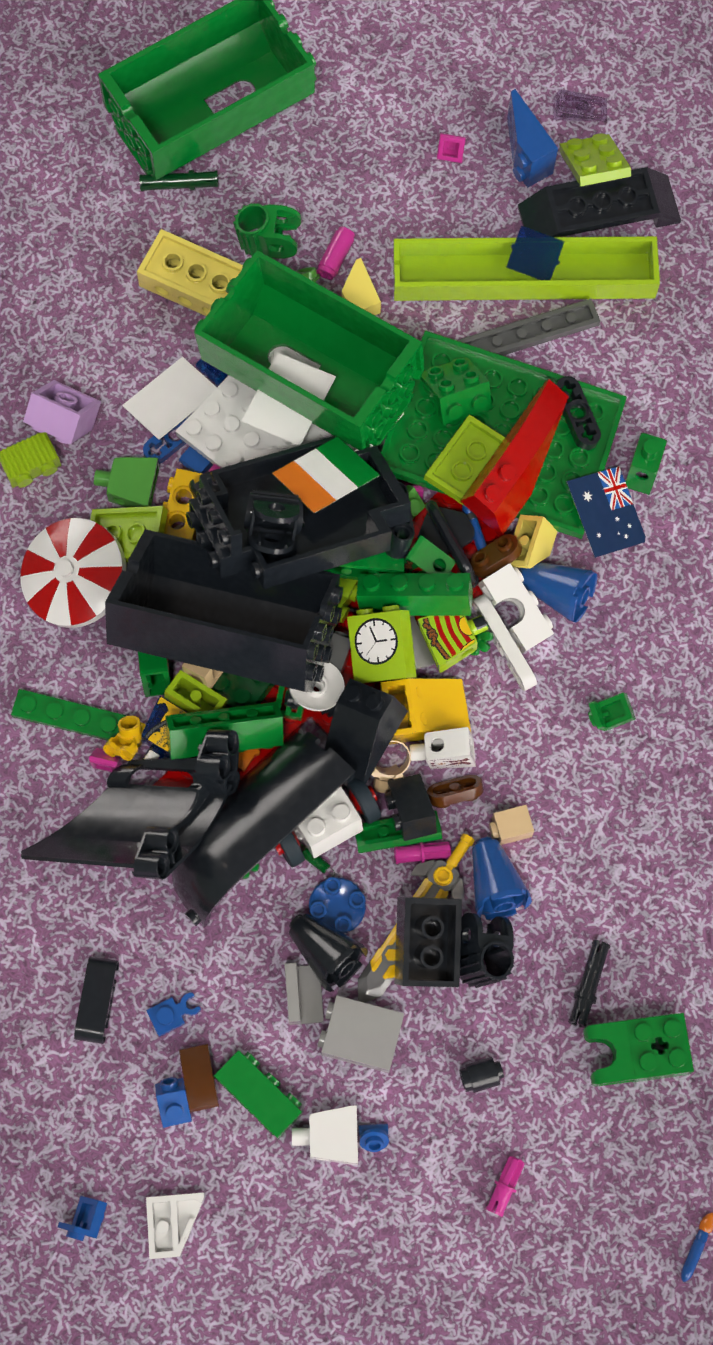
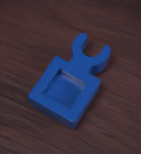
[146,992,201,1037]

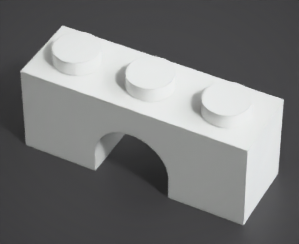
[478,564,554,653]

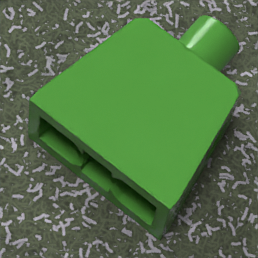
[94,457,160,508]

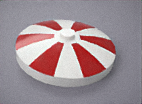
[20,518,126,628]

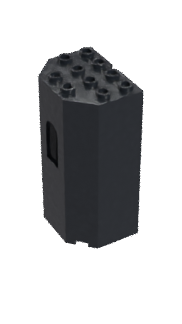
[105,529,343,693]

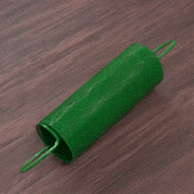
[302,845,335,877]

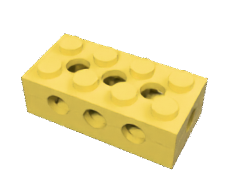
[137,229,243,316]

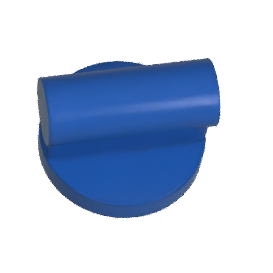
[358,1123,389,1152]

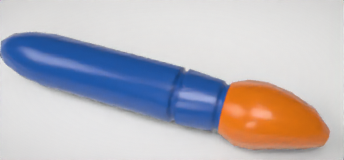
[681,1212,713,1282]

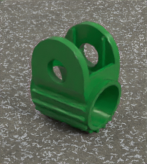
[233,203,302,259]

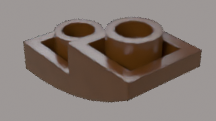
[179,1044,219,1113]

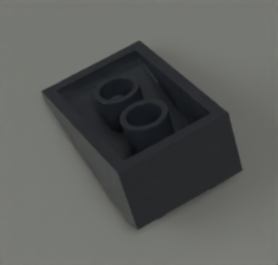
[324,678,408,783]

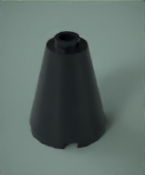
[289,914,368,992]

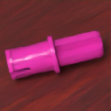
[394,842,451,864]
[485,1156,525,1217]

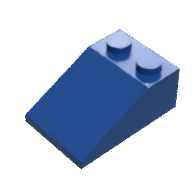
[507,89,558,188]

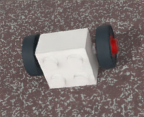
[274,779,381,868]

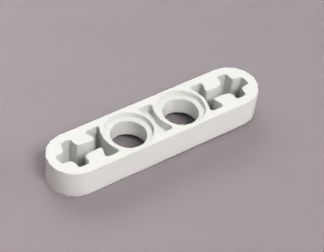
[472,594,537,691]

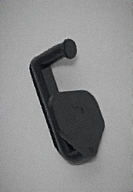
[418,500,479,588]

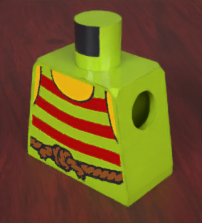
[418,615,488,673]

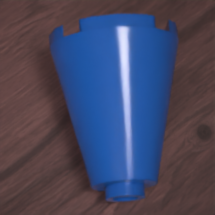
[519,562,597,623]
[472,837,532,920]

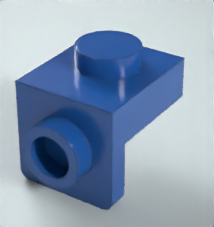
[155,1077,192,1128]
[57,1196,107,1241]

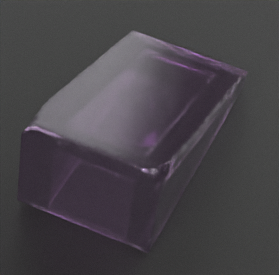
[553,89,607,122]

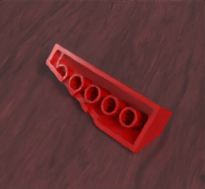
[460,379,569,536]

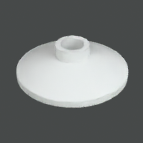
[289,663,345,711]

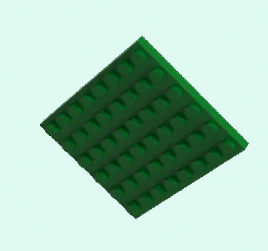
[381,330,627,539]

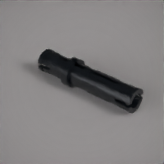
[568,940,610,1028]

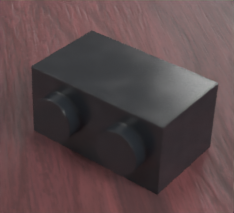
[384,774,437,841]

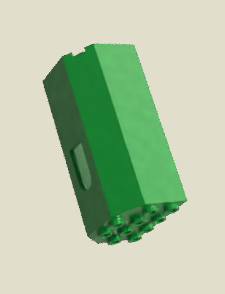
[98,0,316,180]
[194,250,424,450]

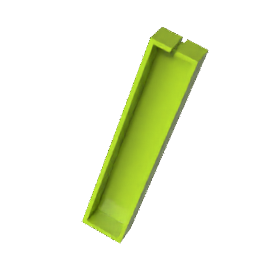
[393,236,660,301]

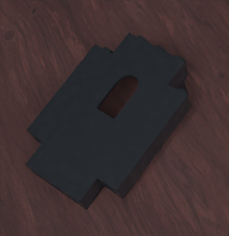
[186,436,411,589]

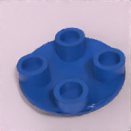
[309,877,366,934]

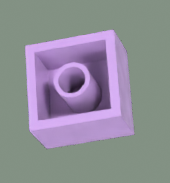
[23,380,101,444]

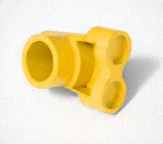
[103,716,148,761]

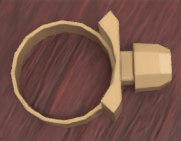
[371,736,411,793]

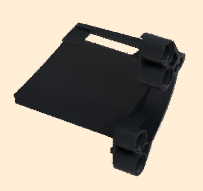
[21,729,240,880]

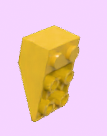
[380,678,471,745]

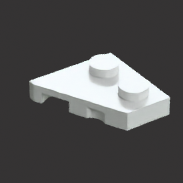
[146,1193,204,1259]

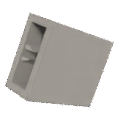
[317,996,404,1073]

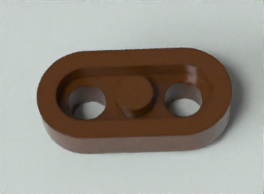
[470,534,522,578]
[427,775,484,808]

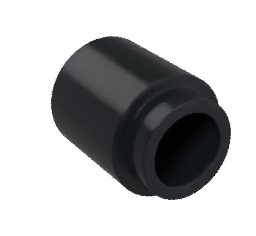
[459,1057,504,1093]

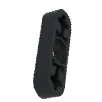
[557,376,601,450]

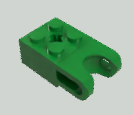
[583,1013,694,1087]

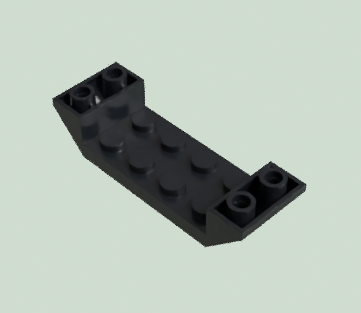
[518,167,681,238]

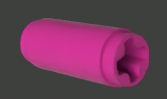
[317,227,355,280]

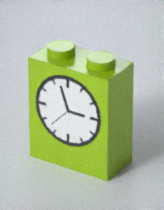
[347,605,417,683]

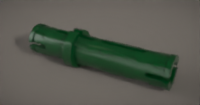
[139,170,219,191]

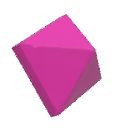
[437,133,466,163]

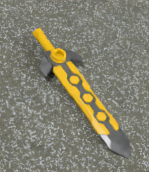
[358,833,475,1003]

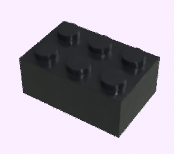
[394,897,462,987]

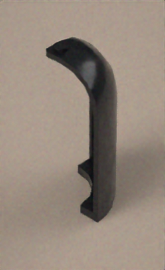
[171,728,356,928]

